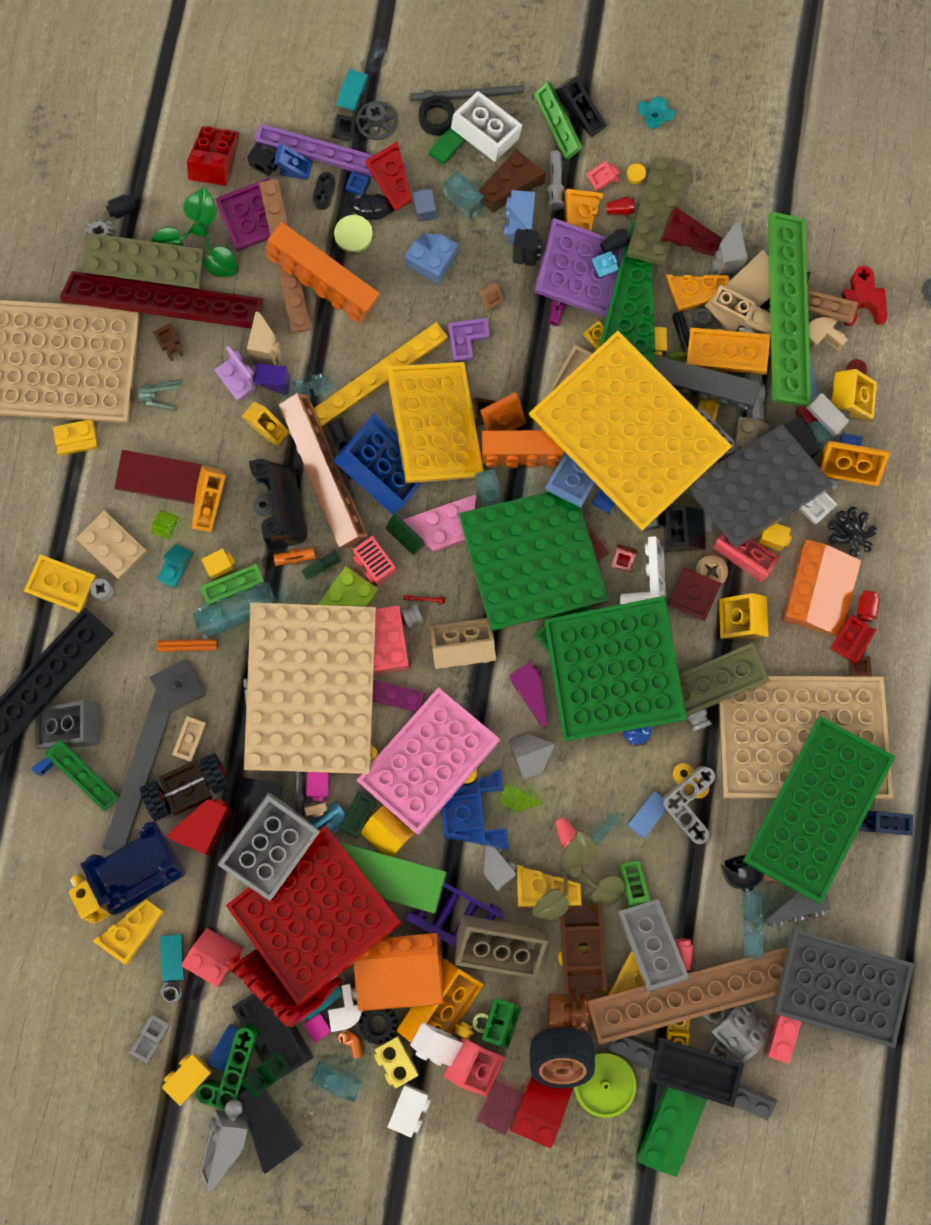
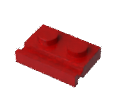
[830,614,877,664]

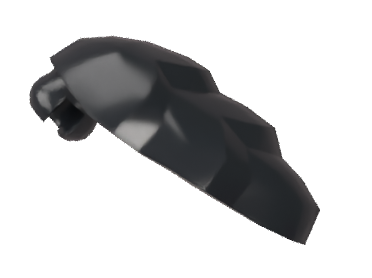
[350,194,394,220]

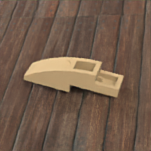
[711,285,771,338]

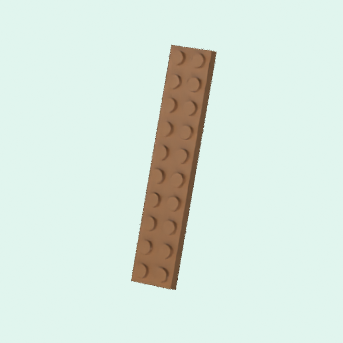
[586,946,788,1045]

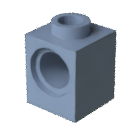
[413,188,437,222]

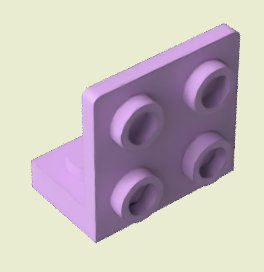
[214,346,257,402]

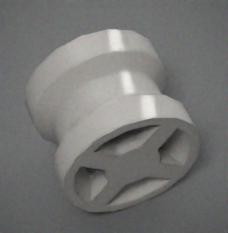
[90,579,114,601]
[401,603,423,628]
[687,709,712,732]

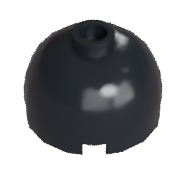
[721,855,764,892]

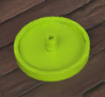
[574,1052,637,1118]

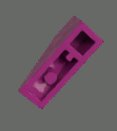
[509,662,547,729]

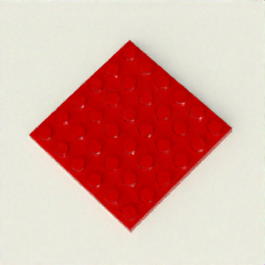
[225,825,402,1007]

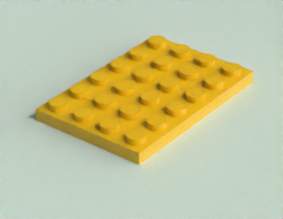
[386,362,484,483]

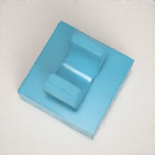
[592,251,619,278]

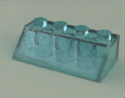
[193,582,278,639]

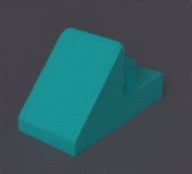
[157,544,194,589]

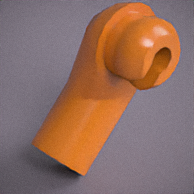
[338,1030,363,1059]

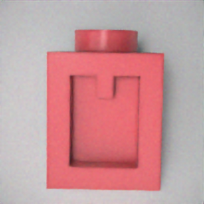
[587,161,620,192]

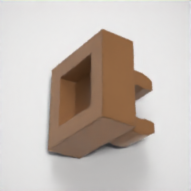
[479,282,504,310]

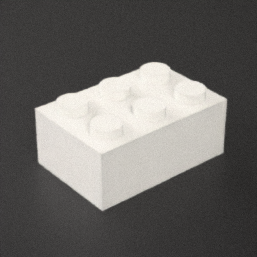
[451,91,522,162]

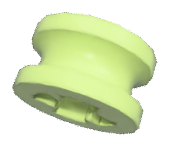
[473,1013,489,1033]

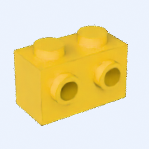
[162,1053,214,1106]

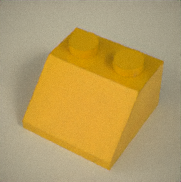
[831,369,877,420]
[719,593,769,639]

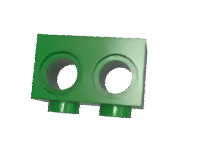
[481,998,522,1049]

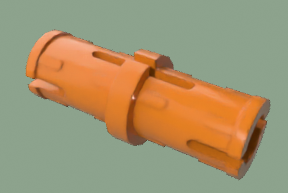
[274,547,316,566]

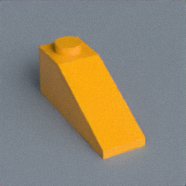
[191,465,226,532]

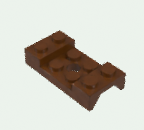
[559,904,607,994]

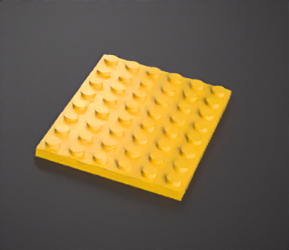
[529,331,732,531]

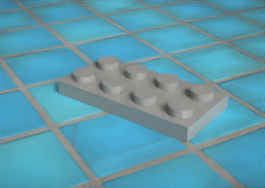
[618,899,689,993]

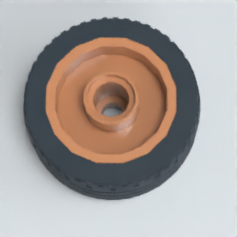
[530,1027,595,1088]

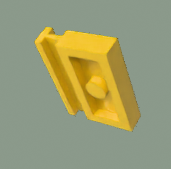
[53,420,98,456]

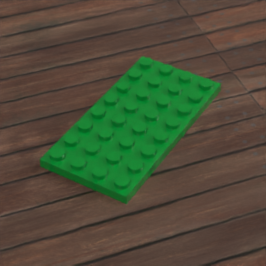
[743,716,896,905]

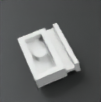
[799,492,838,525]

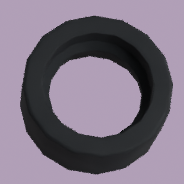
[419,96,455,136]

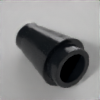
[600,228,630,253]

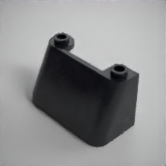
[249,459,307,550]

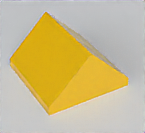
[360,805,415,857]

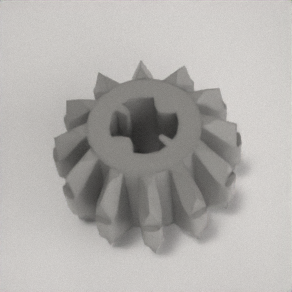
[84,217,117,241]

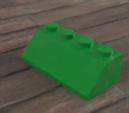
[636,1086,707,1177]

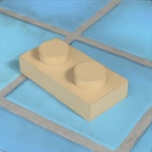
[172,716,207,762]

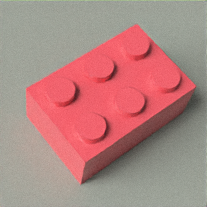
[374,606,410,675]

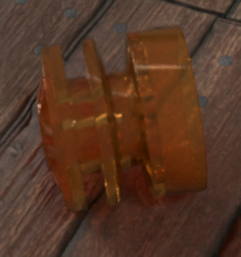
[548,993,590,1033]

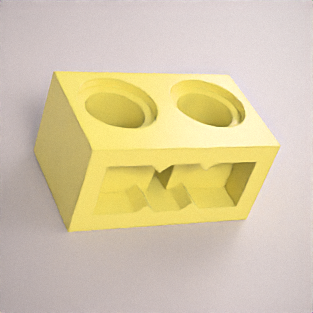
[374,1035,419,1089]

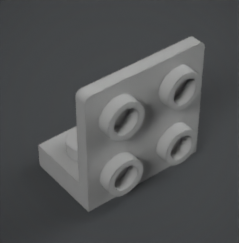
[711,1003,772,1063]

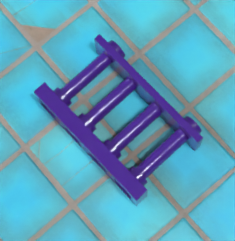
[405,878,504,947]

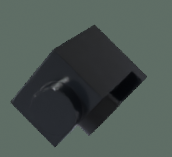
[247,142,278,176]

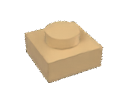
[304,799,327,818]

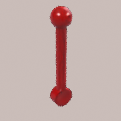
[403,595,445,604]

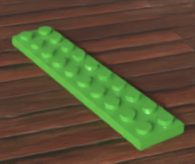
[768,211,811,407]

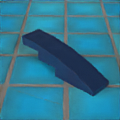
[858,811,913,836]

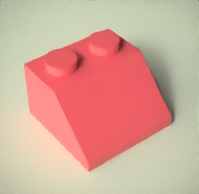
[181,928,243,987]
[443,1037,506,1097]

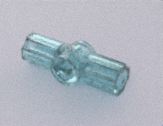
[742,891,764,959]

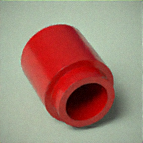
[856,591,881,622]

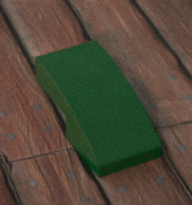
[241,1051,291,1099]

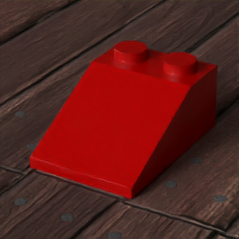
[510,1074,573,1149]

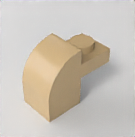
[809,317,848,352]

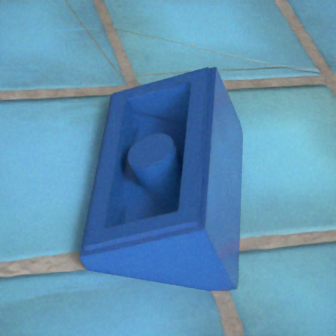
[207,1024,248,1072]

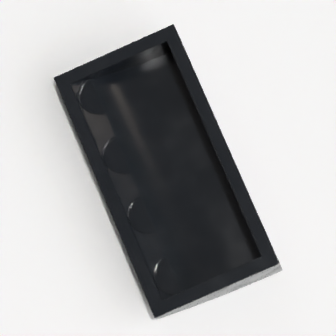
[229,777,283,846]
[232,993,314,1080]
[649,1038,744,1108]

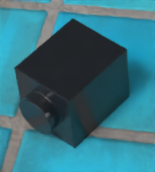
[331,114,356,141]

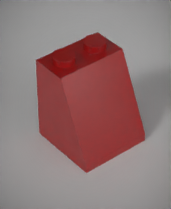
[167,798,233,856]

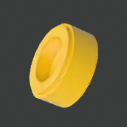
[626,163,646,184]

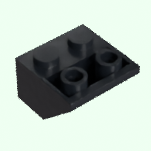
[662,506,706,552]

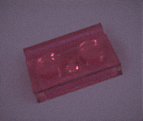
[477,1080,523,1135]

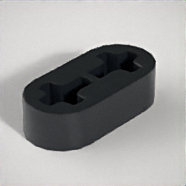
[313,172,336,210]

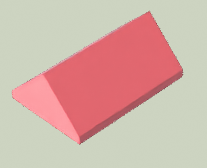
[712,533,780,583]

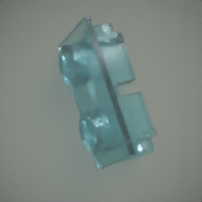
[290,373,331,398]

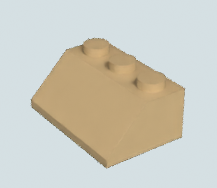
[429,618,496,669]

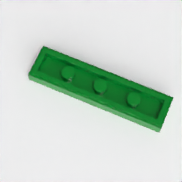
[45,739,120,812]

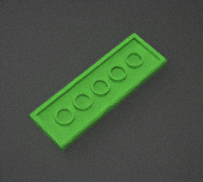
[339,842,447,914]

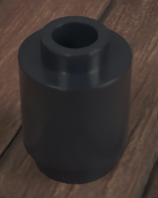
[106,193,136,219]

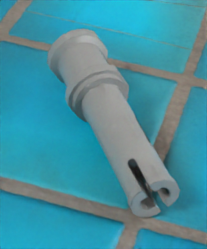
[547,150,565,210]

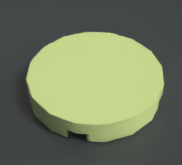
[334,215,373,253]

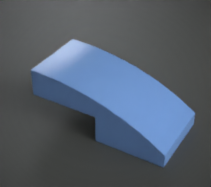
[627,791,671,839]

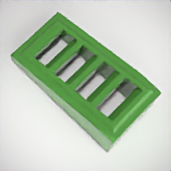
[619,860,650,908]

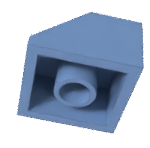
[504,190,535,244]
[404,233,459,285]

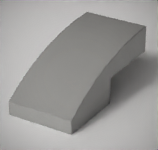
[129,1014,170,1065]

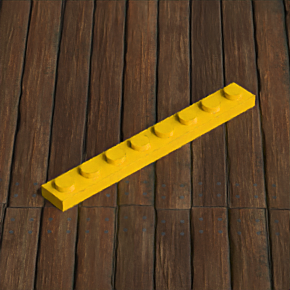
[314,322,448,428]

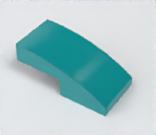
[336,69,368,112]
[160,934,185,982]

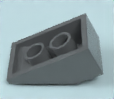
[35,700,100,749]

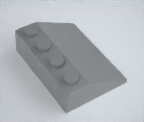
[218,792,320,901]

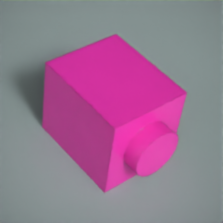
[306,772,330,802]

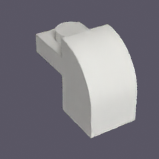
[328,983,363,1032]

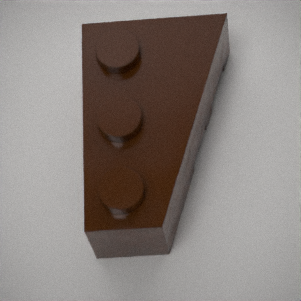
[478,149,546,212]

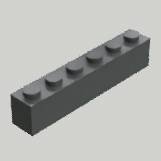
[655,355,760,411]

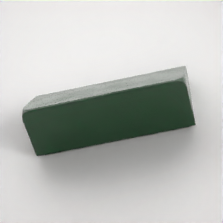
[386,514,424,555]

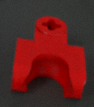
[842,266,887,326]

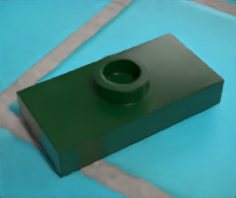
[339,791,376,838]

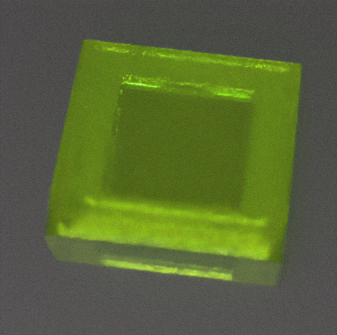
[151,510,179,540]

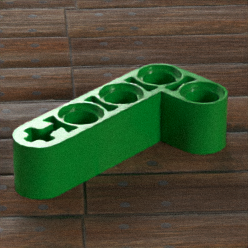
[196,1023,258,1110]

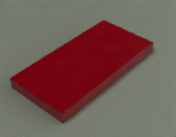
[115,450,202,504]

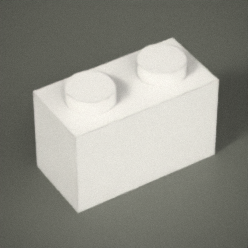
[410,1022,463,1066]
[388,1083,431,1137]

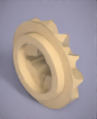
[696,555,728,584]

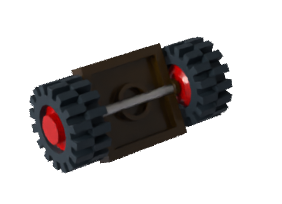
[139,753,230,821]

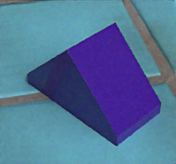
[253,363,291,395]

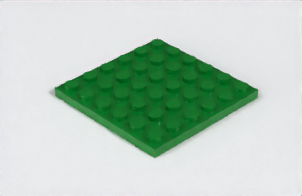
[458,492,609,631]
[544,596,687,742]

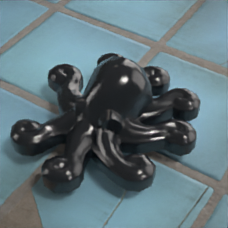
[827,507,877,557]

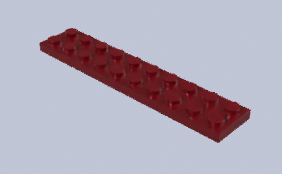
[60,271,263,329]

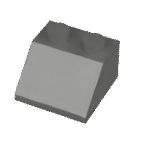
[712,222,747,276]

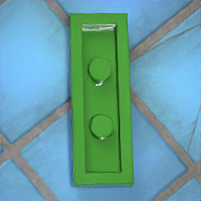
[200,564,265,607]

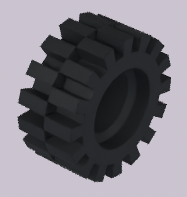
[359,1009,398,1045]

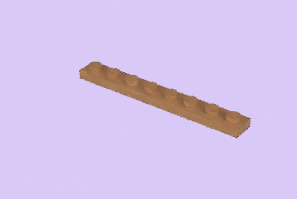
[259,179,311,334]

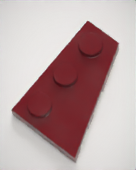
[661,207,722,256]

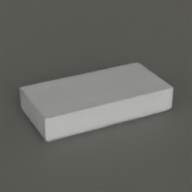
[807,393,849,436]

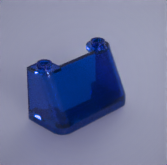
[80,821,186,915]

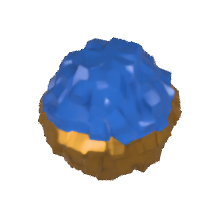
[620,727,652,747]

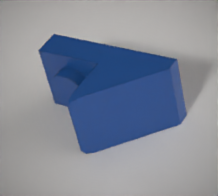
[274,144,312,180]

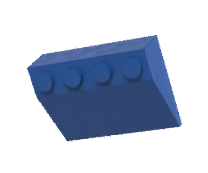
[333,413,421,515]

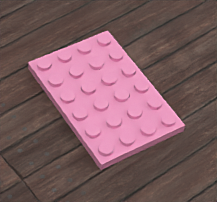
[356,687,501,835]

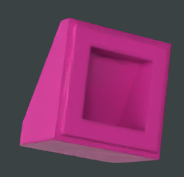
[304,1012,331,1043]

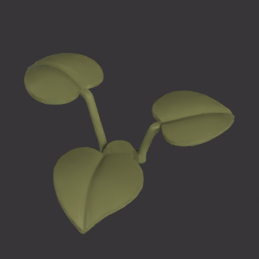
[532,830,625,920]

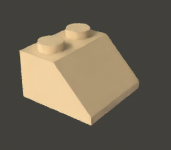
[247,312,282,365]

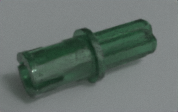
[302,550,342,580]

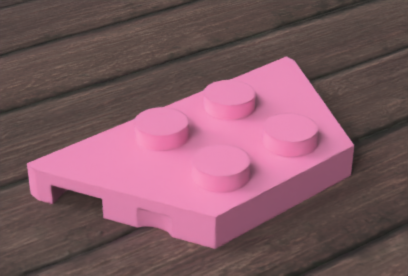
[403,495,476,552]

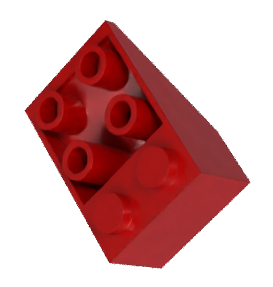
[187,126,239,186]

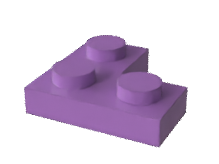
[448,318,490,363]

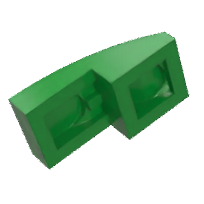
[428,128,467,165]

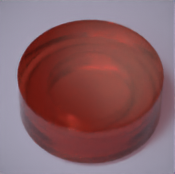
[846,359,867,374]

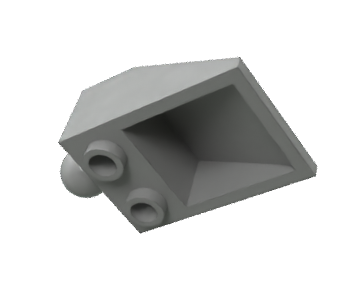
[200,1100,248,1191]

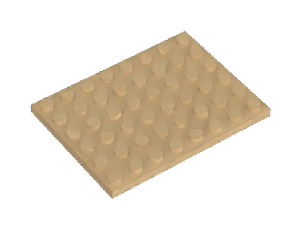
[0,300,141,423]
[244,603,376,774]
[719,676,893,800]

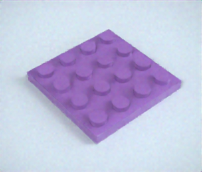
[534,218,624,318]

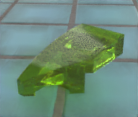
[497,783,543,812]

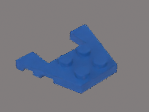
[442,770,509,849]

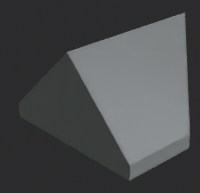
[509,734,555,780]

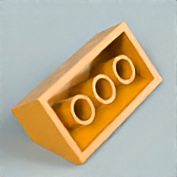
[396,958,484,1043]

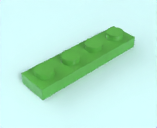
[534,82,583,159]

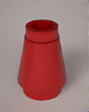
[606,196,635,216]

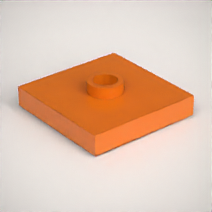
[480,392,527,431]

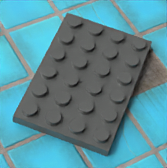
[688,424,833,548]
[772,928,914,1048]

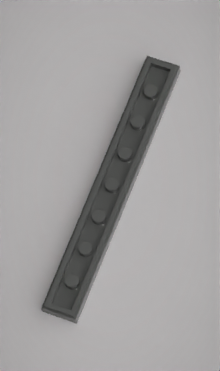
[103,691,171,854]

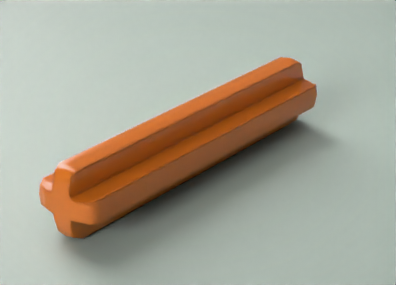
[157,639,218,652]

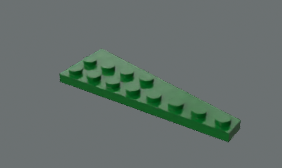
[599,222,656,368]

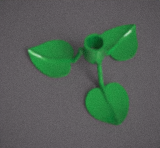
[151,187,238,277]

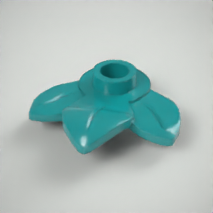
[638,96,675,129]

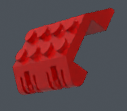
[226,949,342,1027]

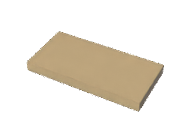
[704,250,770,331]

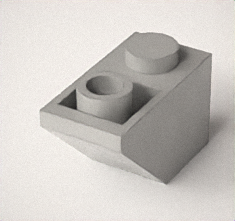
[484,846,517,891]

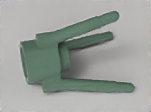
[138,380,182,411]

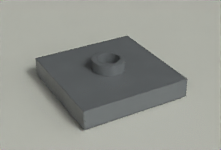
[149,659,206,713]

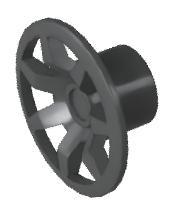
[356,101,397,140]

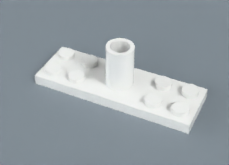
[620,536,666,604]

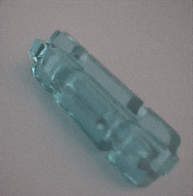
[590,813,621,845]

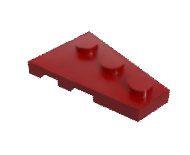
[365,141,412,212]

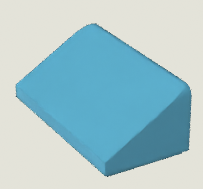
[309,801,346,835]

